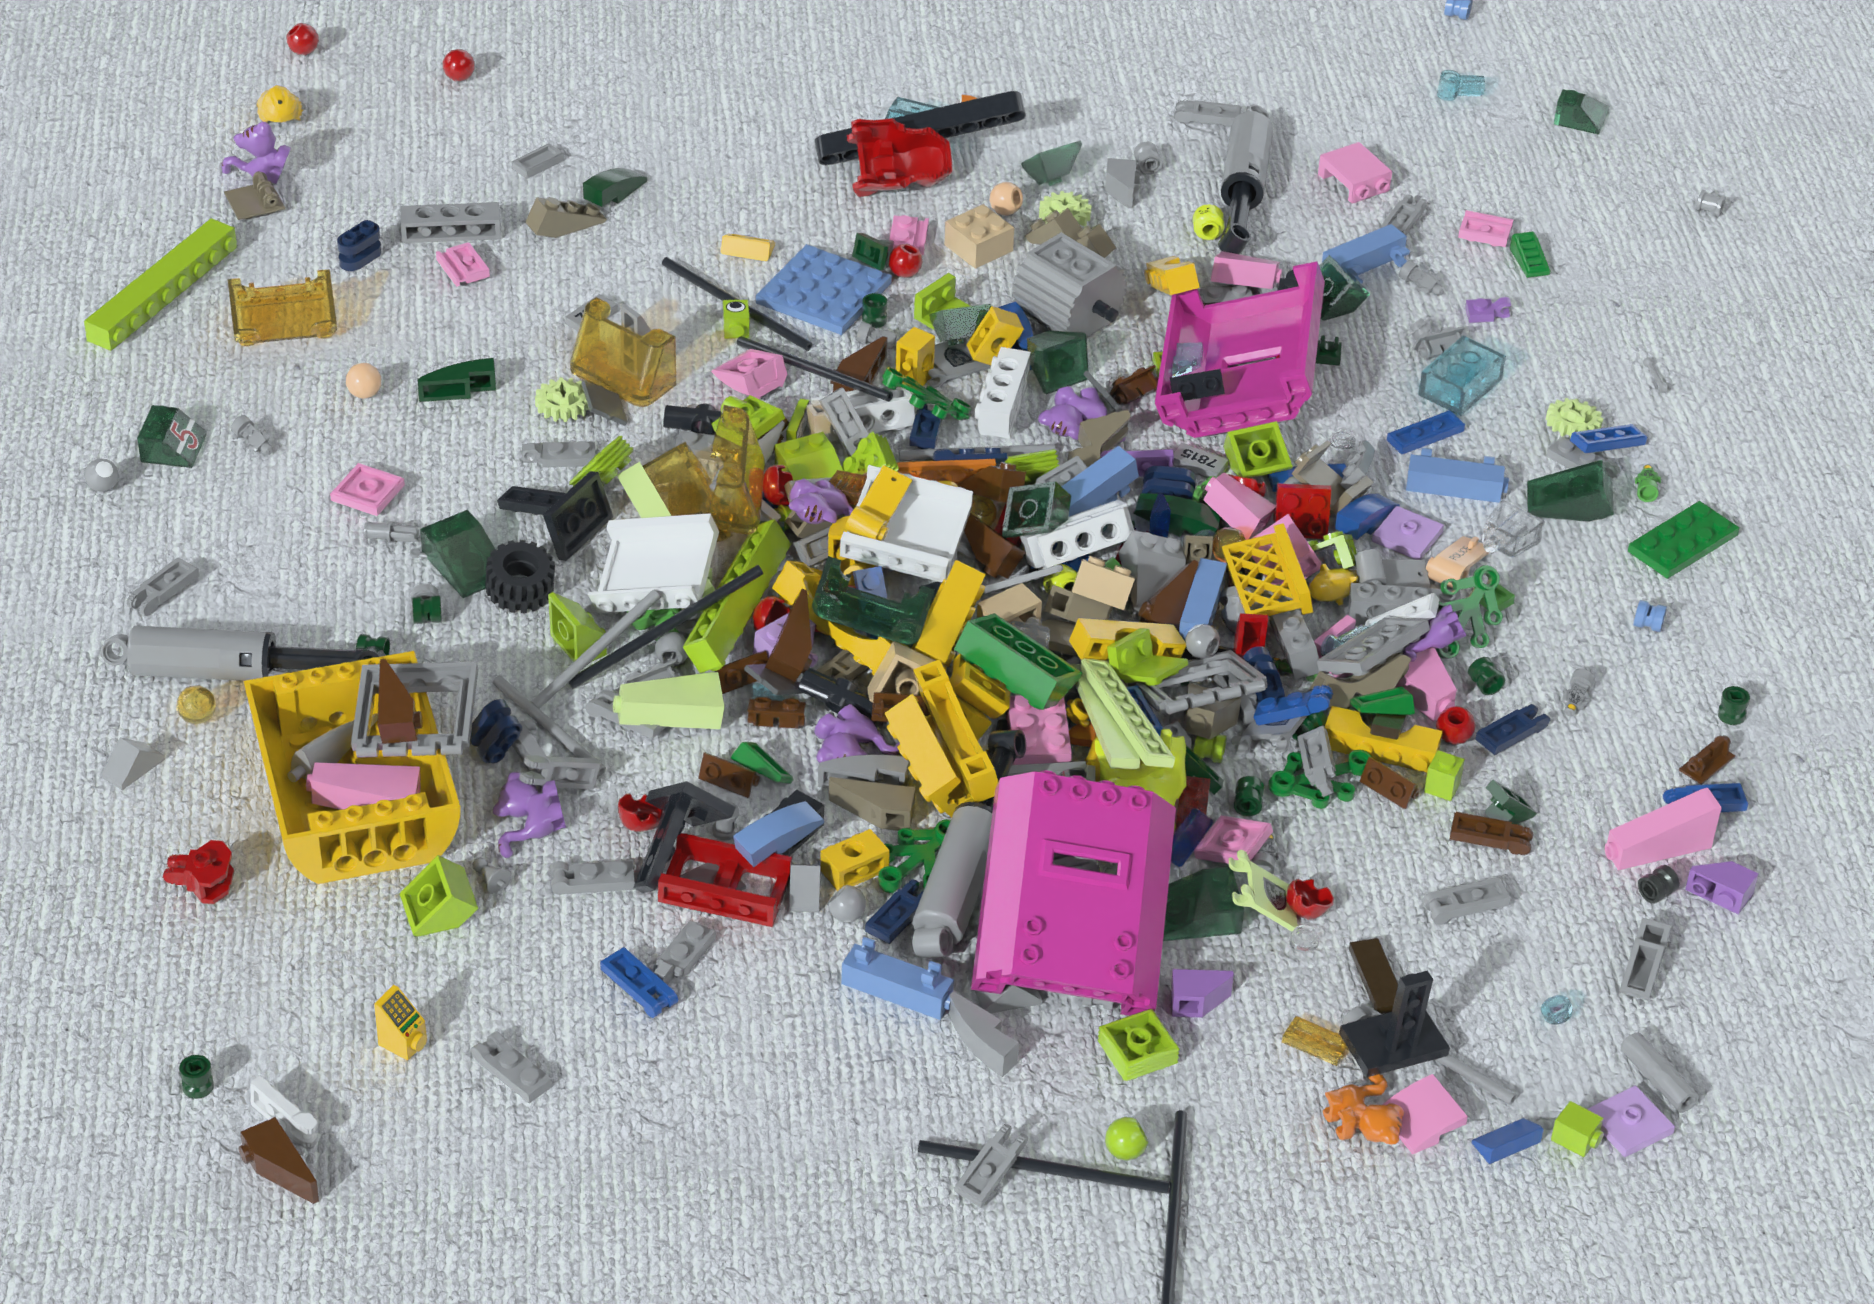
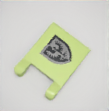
[1228,850,1298,933]

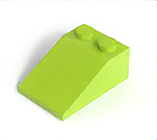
[775,431,846,481]

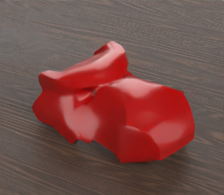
[847,118,953,197]

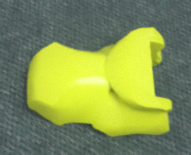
[1095,729,1186,831]

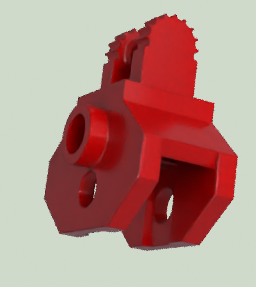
[162,840,234,904]

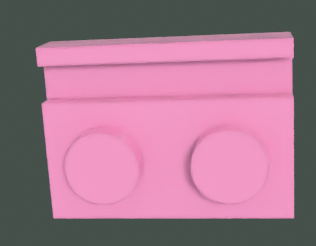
[1458,210,1513,247]
[889,215,929,255]
[436,242,490,287]

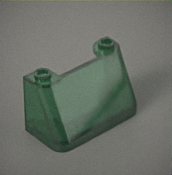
[812,556,934,645]

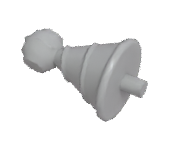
[472,857,511,894]

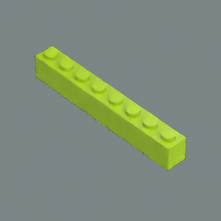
[84,218,237,351]
[683,519,791,673]

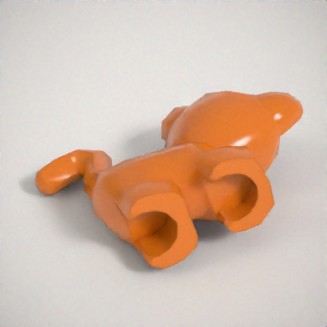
[1323,1074,1405,1145]

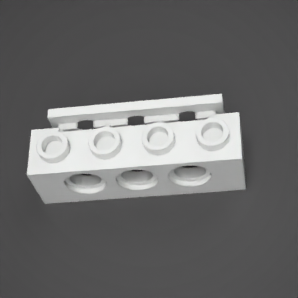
[975,347,1031,439]
[807,385,915,443]
[1020,499,1134,570]

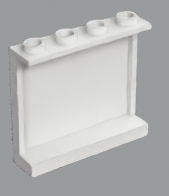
[840,465,973,582]
[588,513,719,613]

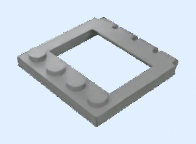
[1128,650,1267,714]
[351,662,478,757]

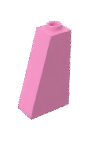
[306,762,421,810]
[1605,788,1721,870]

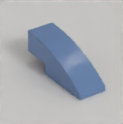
[733,801,824,867]

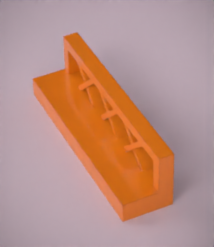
[897,459,996,485]

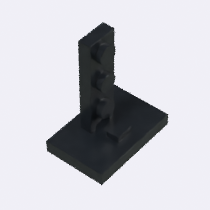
[497,471,613,561]
[633,781,736,893]
[1339,970,1450,1078]

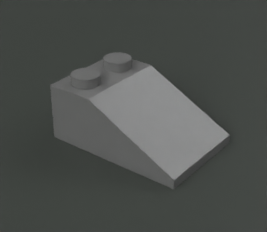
[1118,530,1186,610]

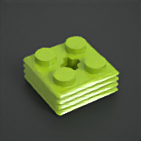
[842,431,899,483]
[569,436,634,486]
[1005,449,1060,487]
[1097,1009,1180,1081]

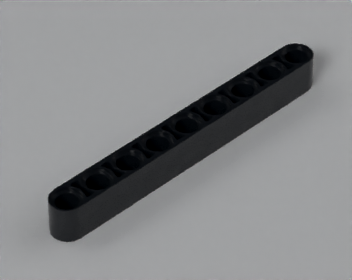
[814,91,1026,165]

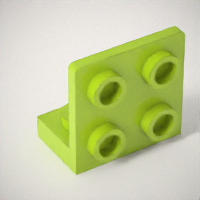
[914,273,984,339]
[1308,531,1357,569]
[1107,628,1188,686]

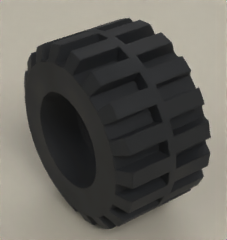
[485,540,555,613]

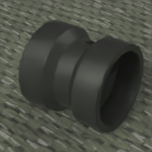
[1638,865,1680,904]

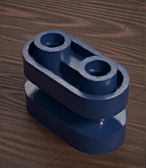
[337,220,382,271]
[1142,465,1196,500]
[1243,646,1285,702]
[470,699,522,763]

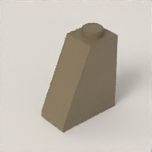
[1184,683,1241,739]

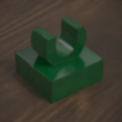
[1315,335,1342,366]

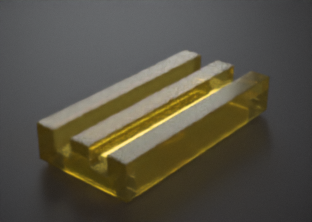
[1282,1016,1348,1066]

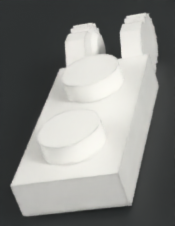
[251,1076,318,1148]

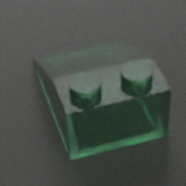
[1527,459,1614,522]
[420,510,496,598]
[1163,867,1244,941]

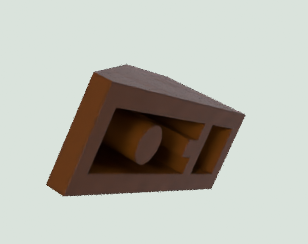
[830,336,888,392]
[958,462,1026,504]
[964,513,1026,579]
[1139,560,1199,632]
[765,588,812,682]
[378,659,423,744]
[238,1117,319,1204]

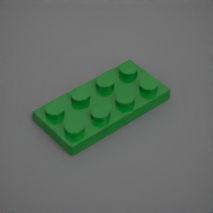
[1627,501,1740,579]

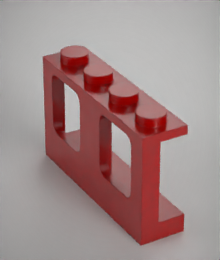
[658,833,792,927]

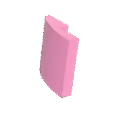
[1382,1074,1468,1154]

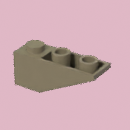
[525,197,607,238]
[829,777,915,831]

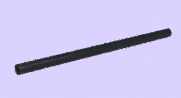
[662,257,812,351]
[737,336,893,402]
[568,565,764,689]
[1161,1110,1187,1304]
[918,1140,1170,1194]

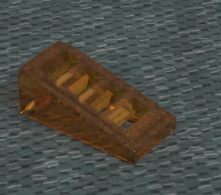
[829,470,867,506]

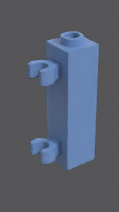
[1321,224,1410,286]
[1045,446,1139,522]
[1406,448,1509,503]
[1179,558,1227,642]
[841,937,954,1020]

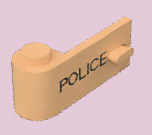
[1426,536,1492,589]

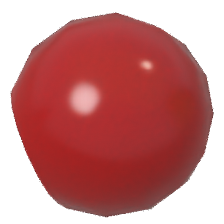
[286,23,319,56]
[442,49,475,81]
[889,244,922,278]
[1436,706,1476,745]

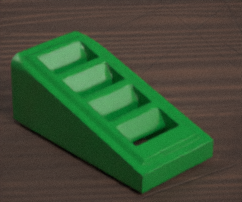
[1510,231,1550,278]
[1350,686,1415,715]
[731,741,794,784]

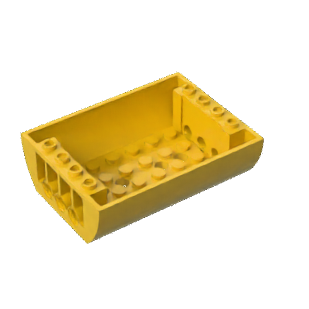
[243,651,460,884]

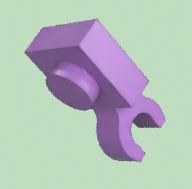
[1465,297,1511,323]

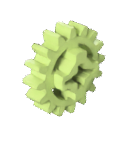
[1039,191,1092,226]
[535,377,589,422]
[1545,398,1603,438]

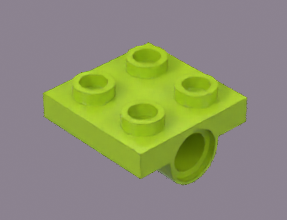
[712,395,785,447]

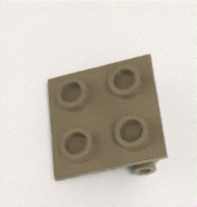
[224,171,285,220]

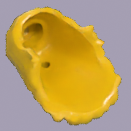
[256,85,304,123]

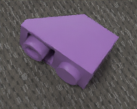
[1685,861,1759,915]
[1171,969,1234,1018]

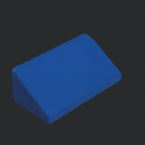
[1471,1118,1543,1164]

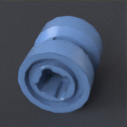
[1444,0,1473,20]
[1633,600,1667,632]

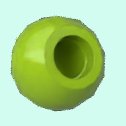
[1105,1116,1149,1161]

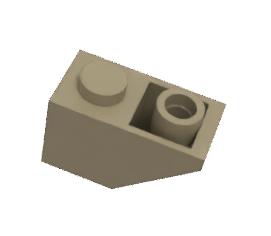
[1182,535,1213,571]
[1044,585,1113,622]

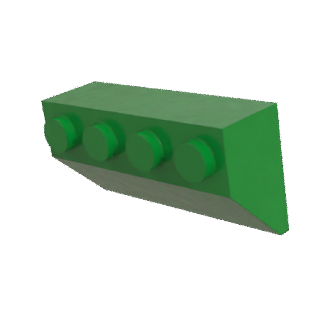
[954,613,1083,710]

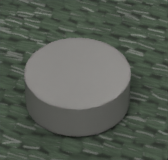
[411,584,439,602]

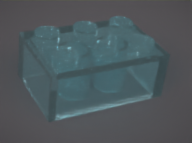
[1418,335,1506,416]

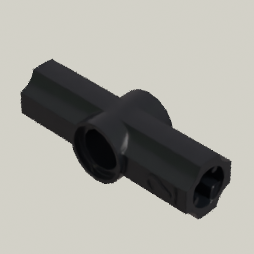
[663,403,722,435]
[798,667,878,724]

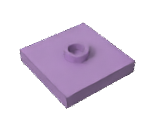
[1372,506,1444,560]
[1587,1085,1675,1157]

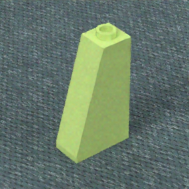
[613,672,724,729]

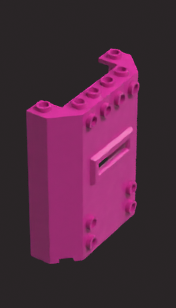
[1155,261,1325,438]
[971,770,1176,1016]

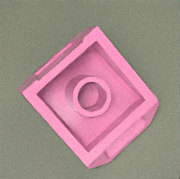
[711,349,787,399]

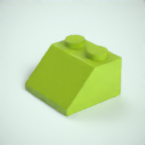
[1223,421,1293,478]
[548,592,607,662]
[399,855,478,937]

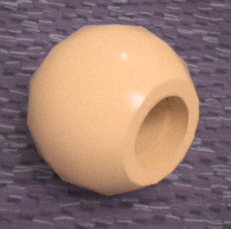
[989,182,1023,216]
[346,363,381,399]

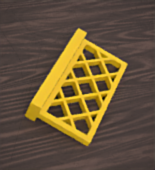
[1222,523,1313,616]

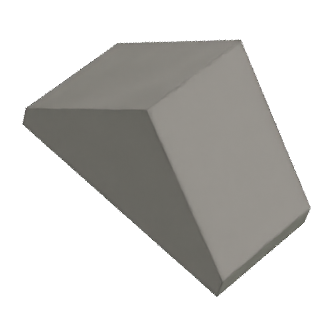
[102,737,165,790]
[789,864,820,912]
[975,984,1042,1013]

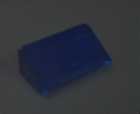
[1149,493,1171,538]
[1171,808,1214,867]

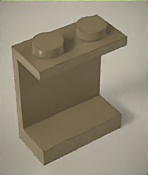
[1292,440,1374,515]

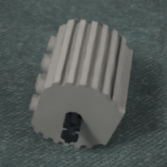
[1012,232,1127,343]

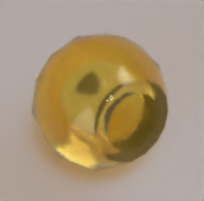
[1212,527,1246,563]
[176,685,217,725]

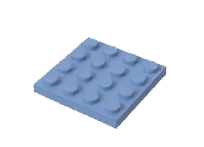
[756,244,892,335]

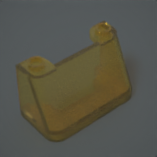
[227,269,337,346]
[570,297,677,407]
[706,405,765,534]
[642,442,733,542]

